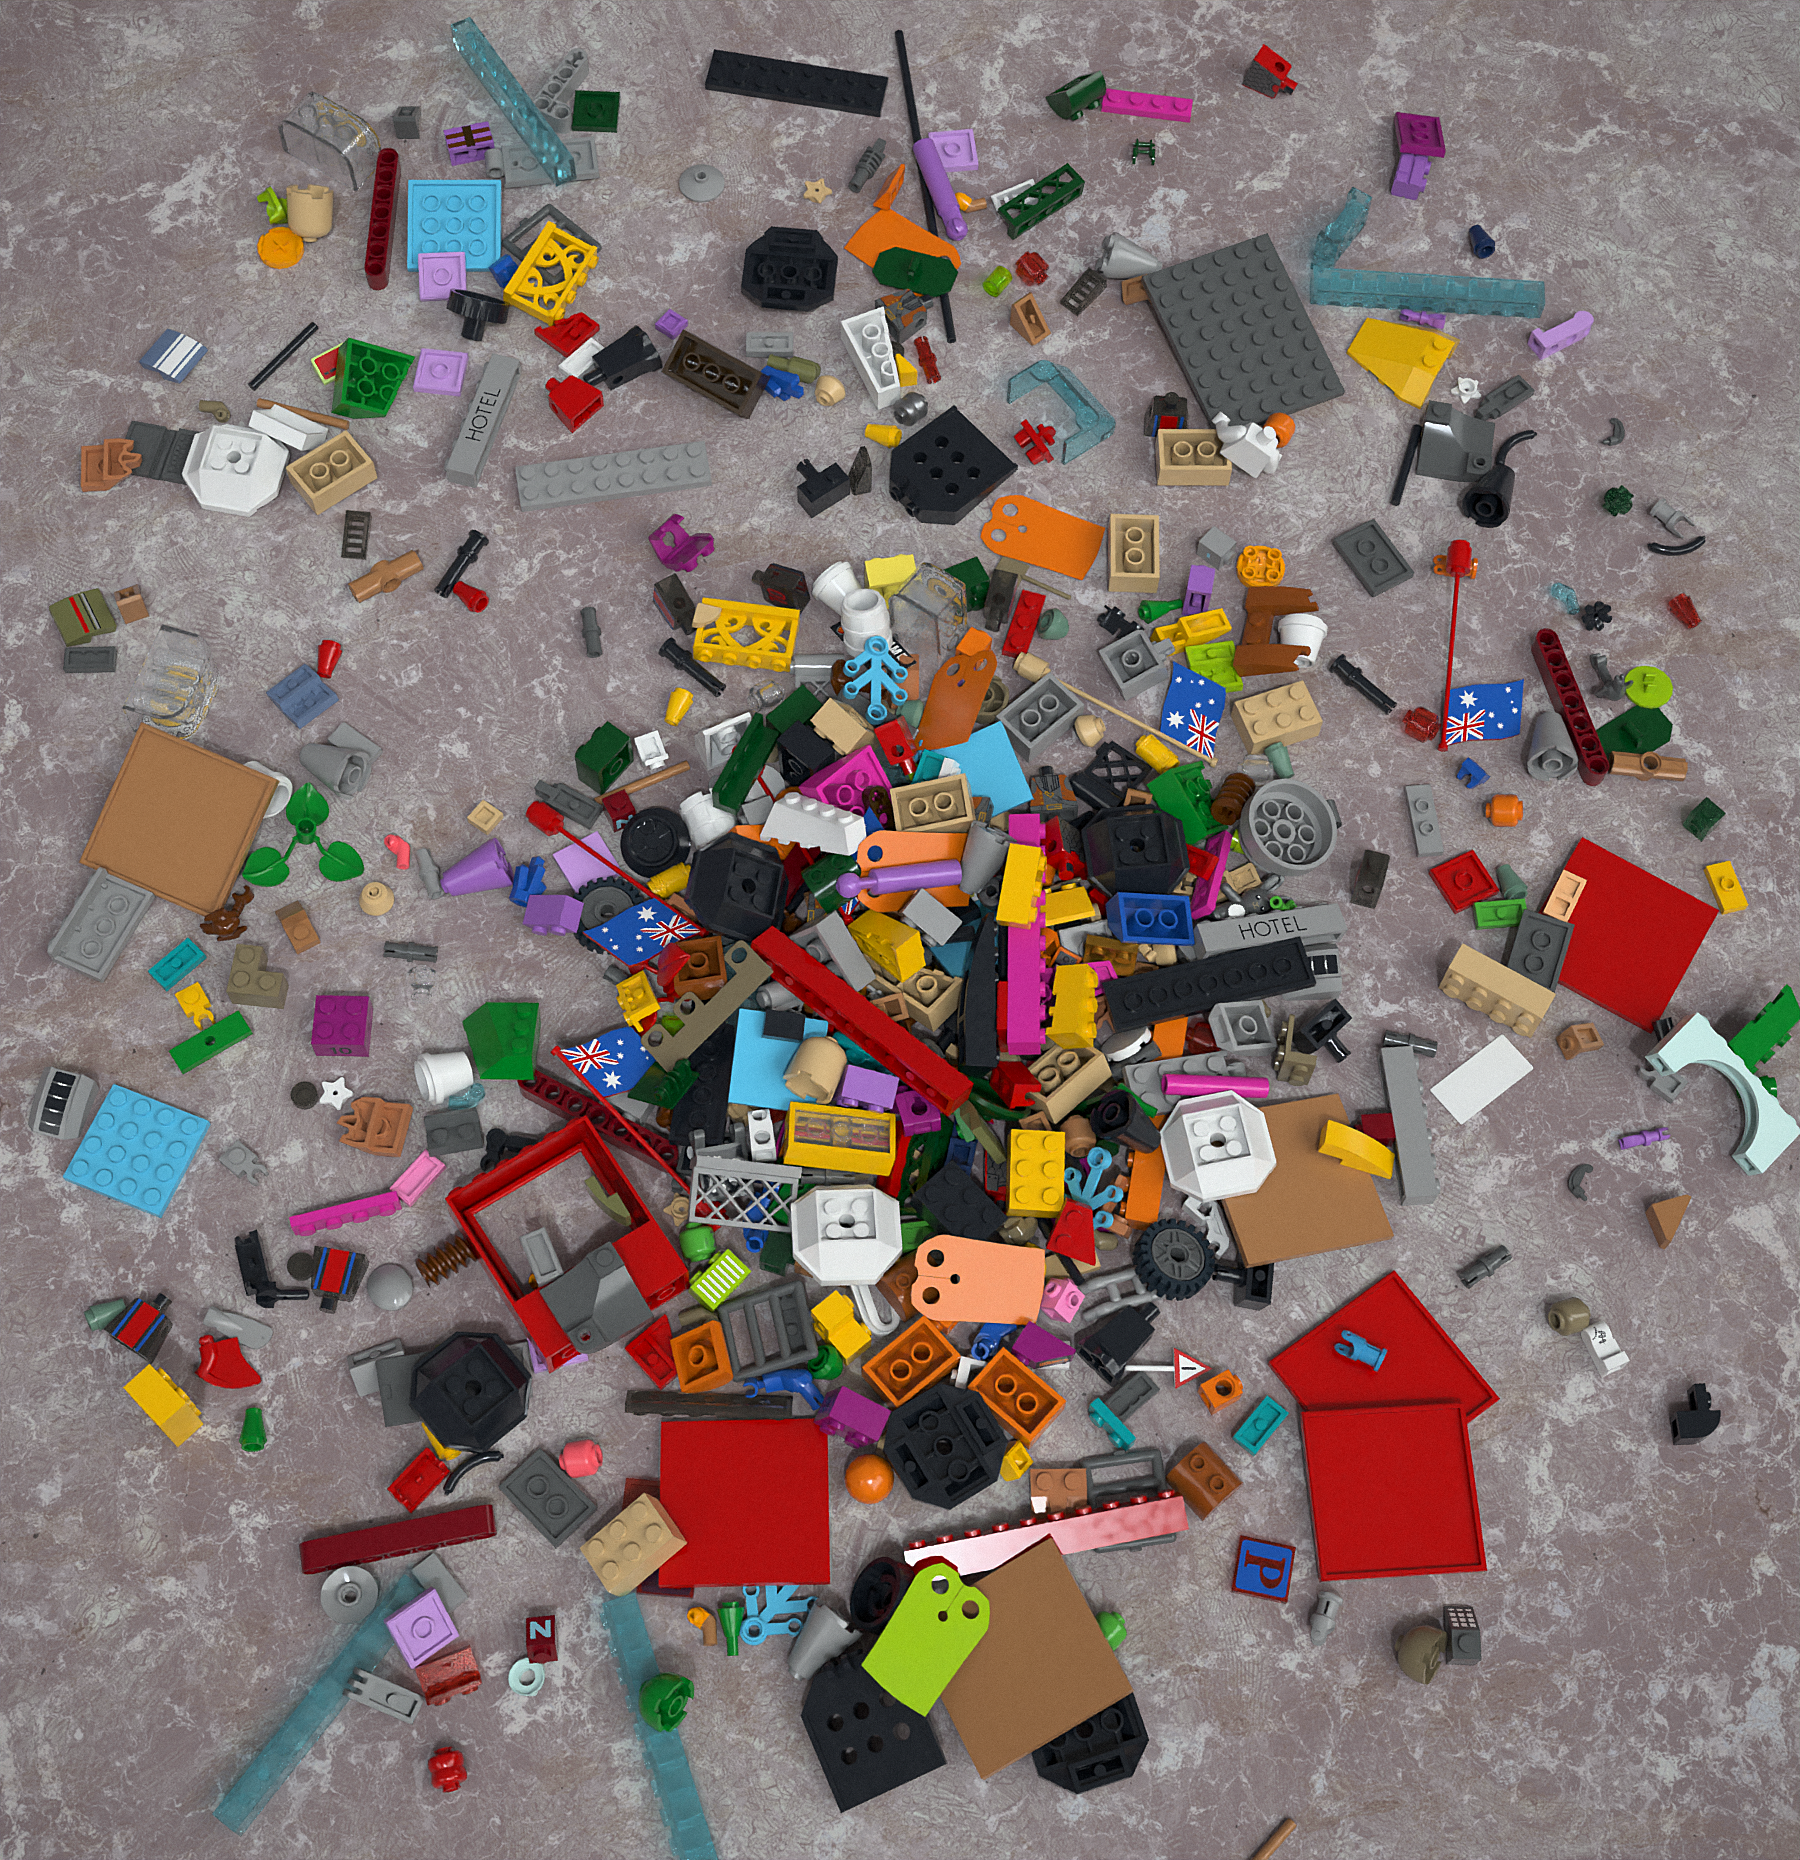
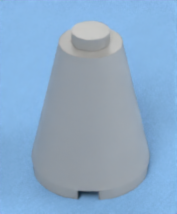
[1527,712,1578,781]
[299,743,371,800]
[959,820,1019,895]
[787,1597,863,1681]

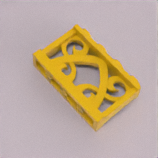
[503,221,599,326]
[693,597,800,672]

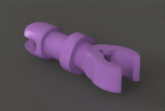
[1399,309,1446,329]
[1618,1127,1671,1150]

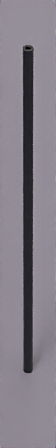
[894,30,956,343]

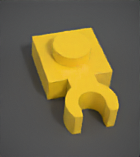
[175,982,216,1031]

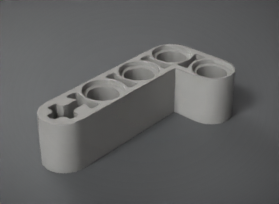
[532,48,589,134]

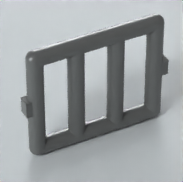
[501,204,602,286]
[717,1280,819,1383]
[1079,1449,1176,1553]

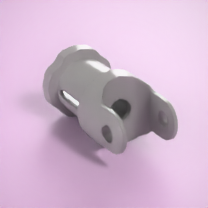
[1649,498,1695,539]
[1310,1591,1344,1646]

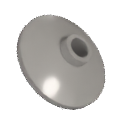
[679,164,725,203]
[320,1566,378,1624]

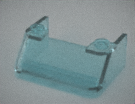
[1006,360,1116,465]

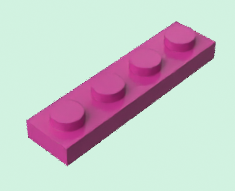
[1101,88,1193,123]
[1190,830,1233,920]
[289,1191,402,1236]

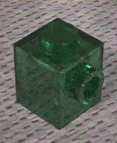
[1682,797,1726,842]
[759,1232,796,1277]

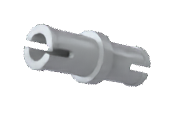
[414,848,444,899]

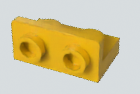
[616,970,661,1032]

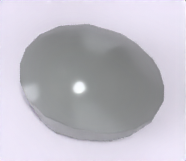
[367,1264,413,1311]

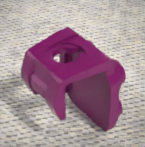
[648,514,715,572]
[889,1086,941,1137]

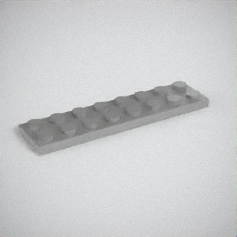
[515,441,712,512]

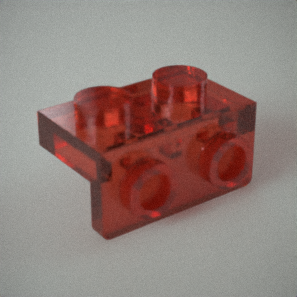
[415,1645,482,1706]

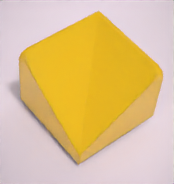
[895,354,917,387]
[1000,1440,1033,1481]

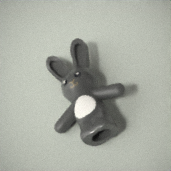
[1206,873,1293,922]

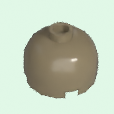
[963,675,1009,724]
[1395,1625,1448,1685]

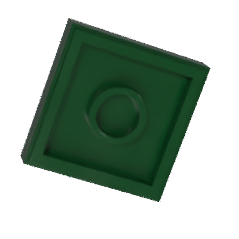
[572,90,621,133]

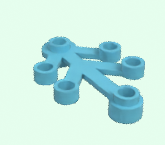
[842,636,908,725]
[1064,1147,1123,1230]
[740,1585,817,1646]

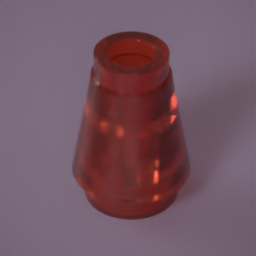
[1668,592,1702,630]

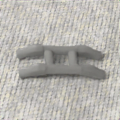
[1077,1267,1166,1322]

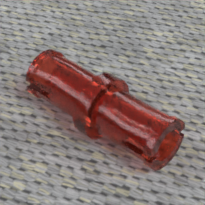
[913,336,941,384]

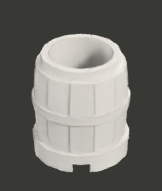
[841,589,893,658]
[678,788,738,850]

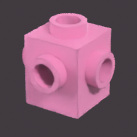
[1040,1278,1085,1323]

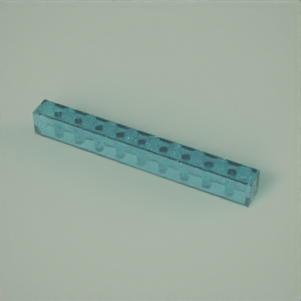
[450,17,577,187]
[1310,267,1545,319]
[212,1574,425,1836]
[599,1592,718,1860]

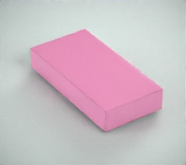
[389,1149,446,1207]

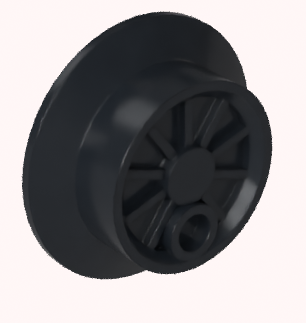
[620,808,691,878]

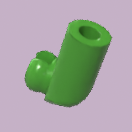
[1270,896,1297,912]

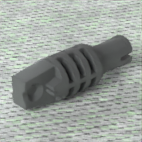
[848,138,886,193]

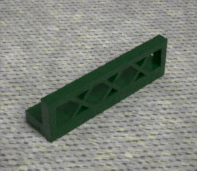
[997,163,1085,240]
[712,712,780,815]
[896,1113,954,1221]

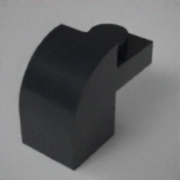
[1669,1383,1721,1445]

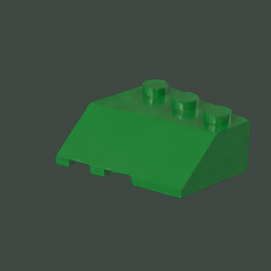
[331,337,415,419]
[1147,761,1229,847]
[1727,984,1800,1075]
[462,1002,541,1080]

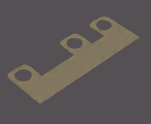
[641,940,774,1073]

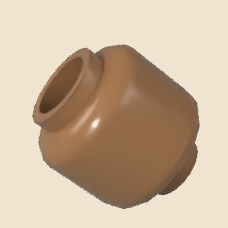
[1060,1115,1097,1157]

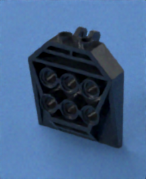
[889,405,1018,525]
[800,1648,948,1813]

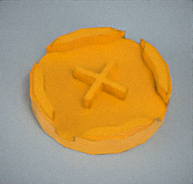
[257,227,305,269]

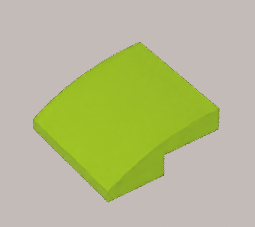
[1185,640,1243,693]

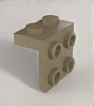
[1273,1014,1317,1086]

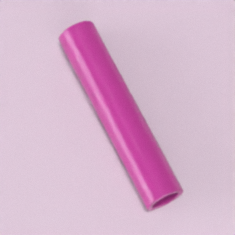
[1161,1074,1269,1098]

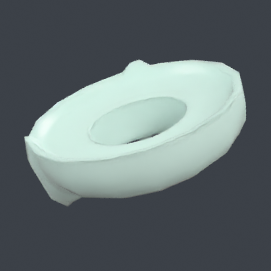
[508,1658,545,1696]

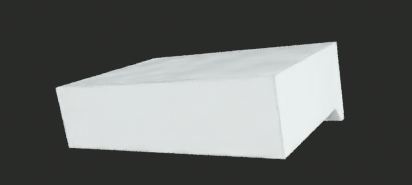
[248,404,328,451]

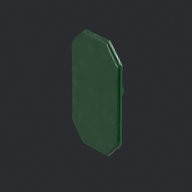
[872,247,958,298]
[1588,705,1673,760]

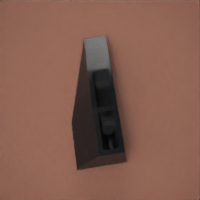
[957,912,1000,1079]

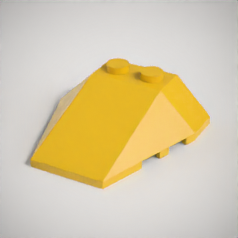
[1346,318,1460,409]

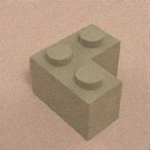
[226,944,289,1009]

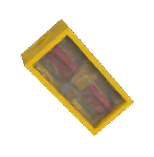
[783,1101,896,1176]

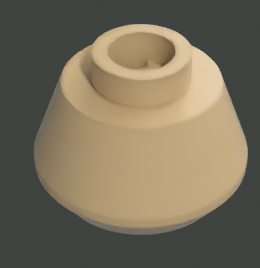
[815,375,845,406]
[1074,715,1106,747]
[359,882,394,916]
[1150,944,1178,967]

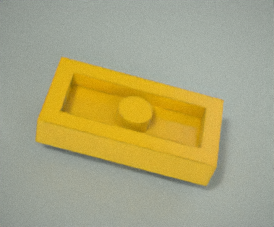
[1704,861,1748,915]

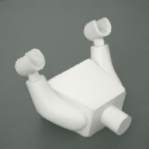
[1212,411,1283,478]

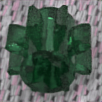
[1603,485,1634,517]

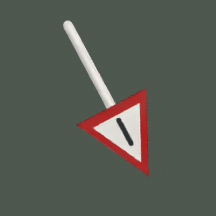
[1124,1348,1212,1389]

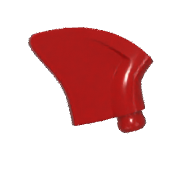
[194,1334,262,1389]

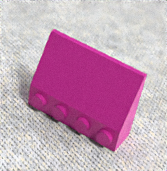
[799,745,893,827]

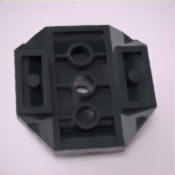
[741,226,838,312]
[1080,804,1190,900]
[684,832,789,946]
[409,1331,532,1454]
[882,1384,1008,1511]
[1030,1692,1149,1796]

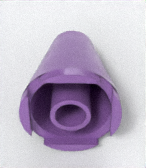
[440,838,514,896]

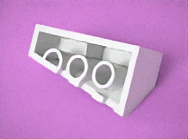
[841,306,900,410]
[760,792,867,856]

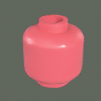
[559,1439,603,1478]

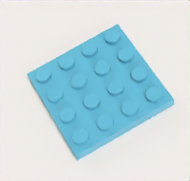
[407,180,502,272]
[63,1084,211,1218]

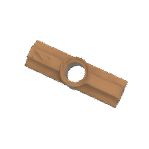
[348,550,423,603]
[1608,751,1688,782]

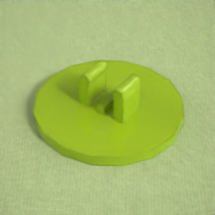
[1624,666,1673,709]

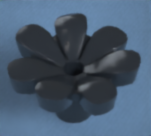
[1581,601,1612,631]

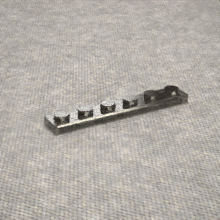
[625,1390,793,1420]

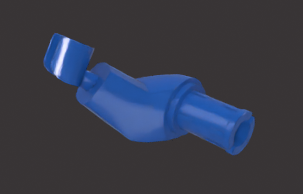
[742,1182,780,1253]
[971,1322,1026,1360]
[743,1368,825,1411]

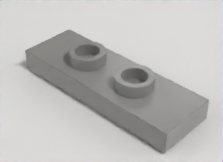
[1404,784,1444,857]

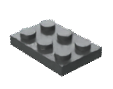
[1333,519,1415,598]
[1506,909,1574,993]
[498,1448,598,1549]

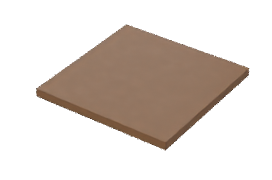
[79,722,279,917]
[1211,1094,1394,1268]
[938,1538,1135,1780]

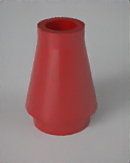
[453,581,489,613]
[317,640,342,679]

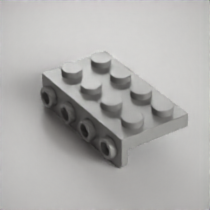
[47,867,155,983]

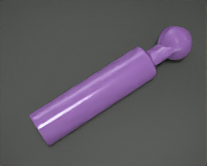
[912,138,968,241]
[836,859,962,898]

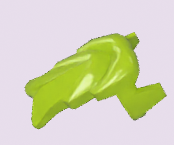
[257,186,308,224]

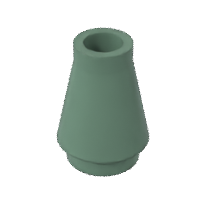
[1264,742,1295,779]
[1496,864,1528,900]
[84,1298,128,1332]

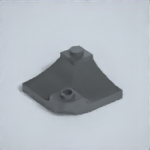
[1416,400,1495,482]
[539,1241,654,1354]

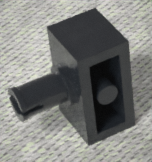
[796,459,850,518]
[1292,998,1352,1063]
[1212,1253,1274,1311]

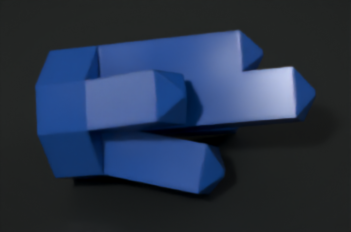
[761,365,804,401]
[509,856,547,908]

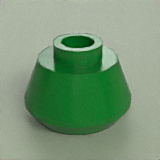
[808,1344,843,1381]

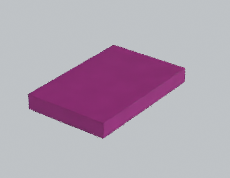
[1394,112,1446,158]

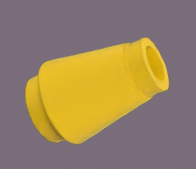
[865,423,902,449]
[664,687,693,726]

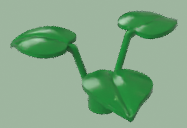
[242,782,364,887]

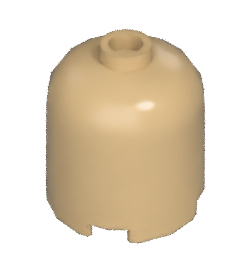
[286,184,334,242]
[783,1036,847,1104]

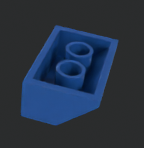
[1106,892,1195,946]

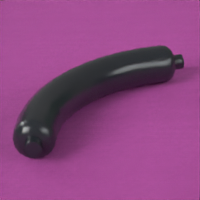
[1495,430,1537,465]
[1648,536,1706,556]
[443,1450,504,1496]

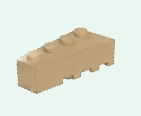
[863,953,962,1032]

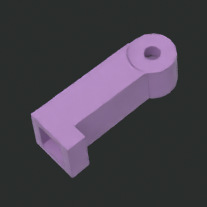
[1527,311,1594,360]

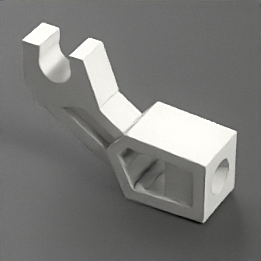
[1182,1196,1229,1260]

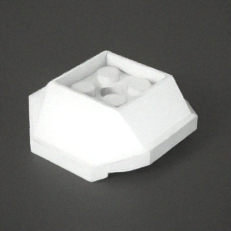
[182,424,290,517]
[1160,1090,1276,1203]
[790,1184,902,1286]

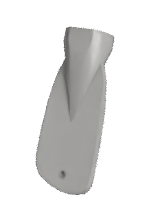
[203,1306,273,1349]

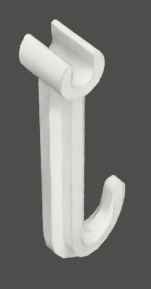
[849,1285,900,1336]

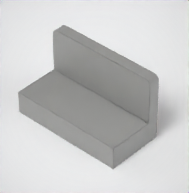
[347,1338,405,1397]

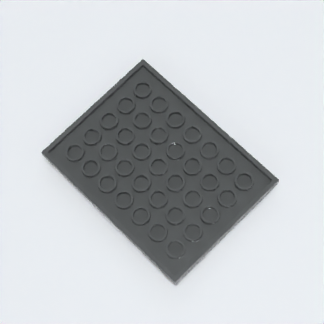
[1141,233,1345,429]

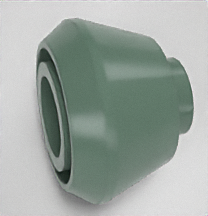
[1038,608,1069,640]
[896,699,924,729]

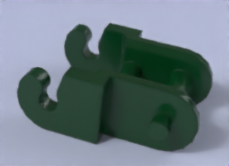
[1132,138,1155,165]

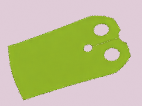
[862,1563,990,1717]

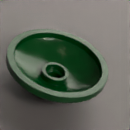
[964,1074,1031,1122]

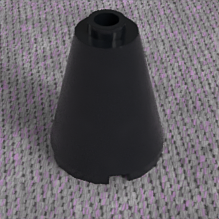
[1462,464,1515,528]
[1090,1089,1161,1154]

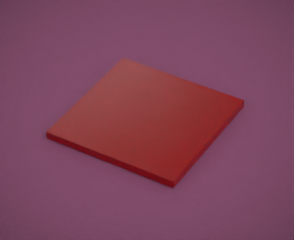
[1538,837,1719,1034]
[1267,1270,1500,1424]
[1299,1402,1487,1582]
[659,1418,830,1588]

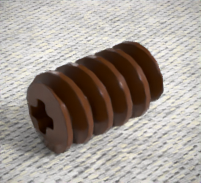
[1211,773,1256,826]
[415,1235,478,1288]

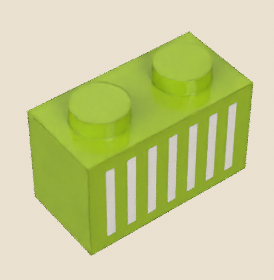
[688,1249,751,1313]

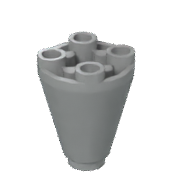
[1095,232,1162,279]

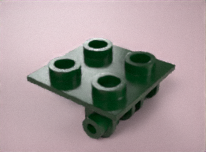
[627,1058,700,1110]

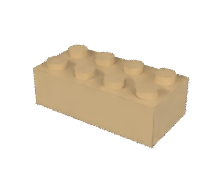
[1439,943,1556,1038]

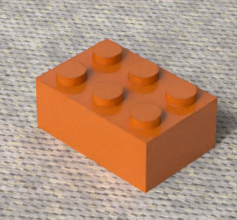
[861,1315,961,1411]
[967,1347,1066,1450]

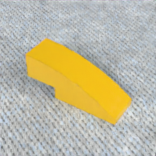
[1150,608,1232,657]
[1318,1120,1395,1179]

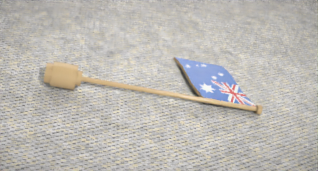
[1013,652,1226,768]

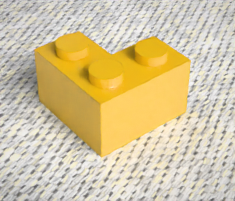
[811,1290,872,1366]

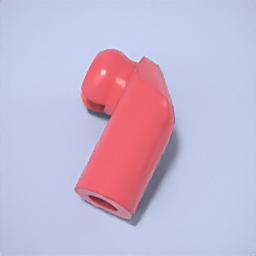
[384,834,410,870]

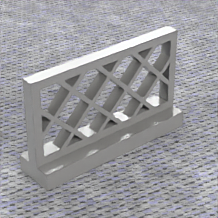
[687,1155,802,1233]

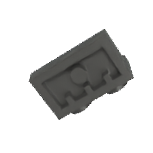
[424,1107,483,1157]

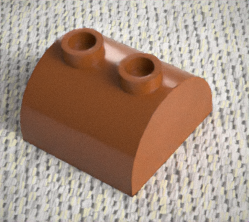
[673,936,728,1000]
[874,1248,941,1323]
[1166,1441,1244,1521]

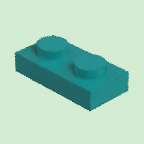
[911,749,948,784]
[148,938,207,992]
[1232,1396,1289,1457]
[1088,1398,1136,1452]

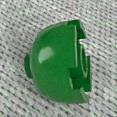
[639,1671,695,1733]

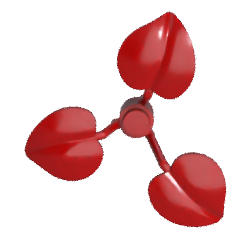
[628,943,691,1038]

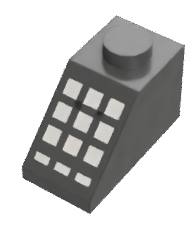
[1443,1606,1482,1666]

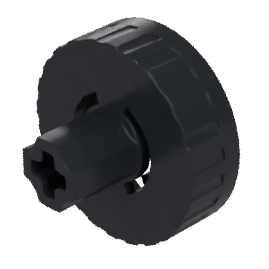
[446,289,510,341]
[850,1557,915,1636]

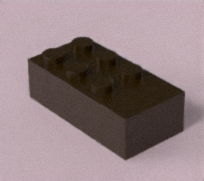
[661,329,770,419]

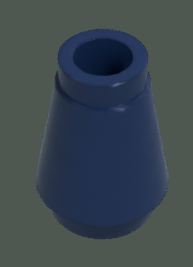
[1468,225,1495,258]

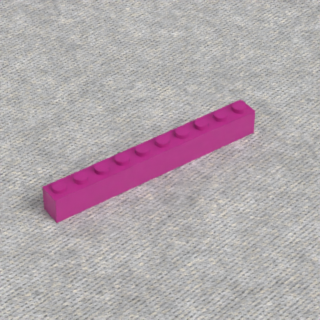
[1007,814,1046,1055]

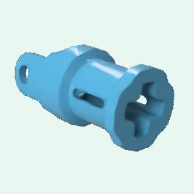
[1335,1330,1387,1371]

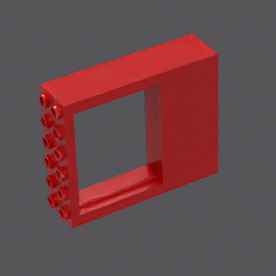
[445,1115,690,1374]

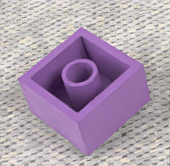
[832,1064,899,1114]

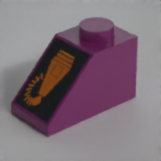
[1011,1321,1076,1369]

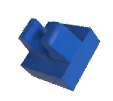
[488,254,518,288]
[1457,757,1490,789]

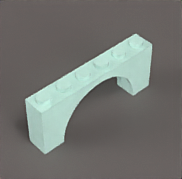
[1645,1012,1800,1176]

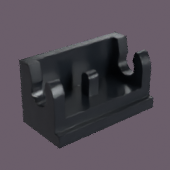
[234,1230,272,1296]

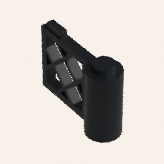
[1069,741,1152,812]

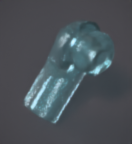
[1551,583,1580,615]
[448,1083,485,1110]

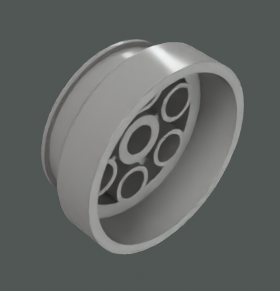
[1238,779,1337,877]

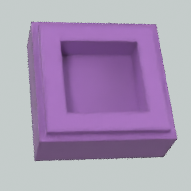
[655,309,688,340]

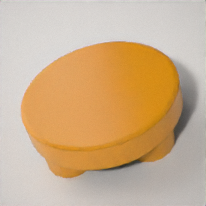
[1236,545,1285,588]

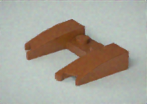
[1233,586,1319,677]

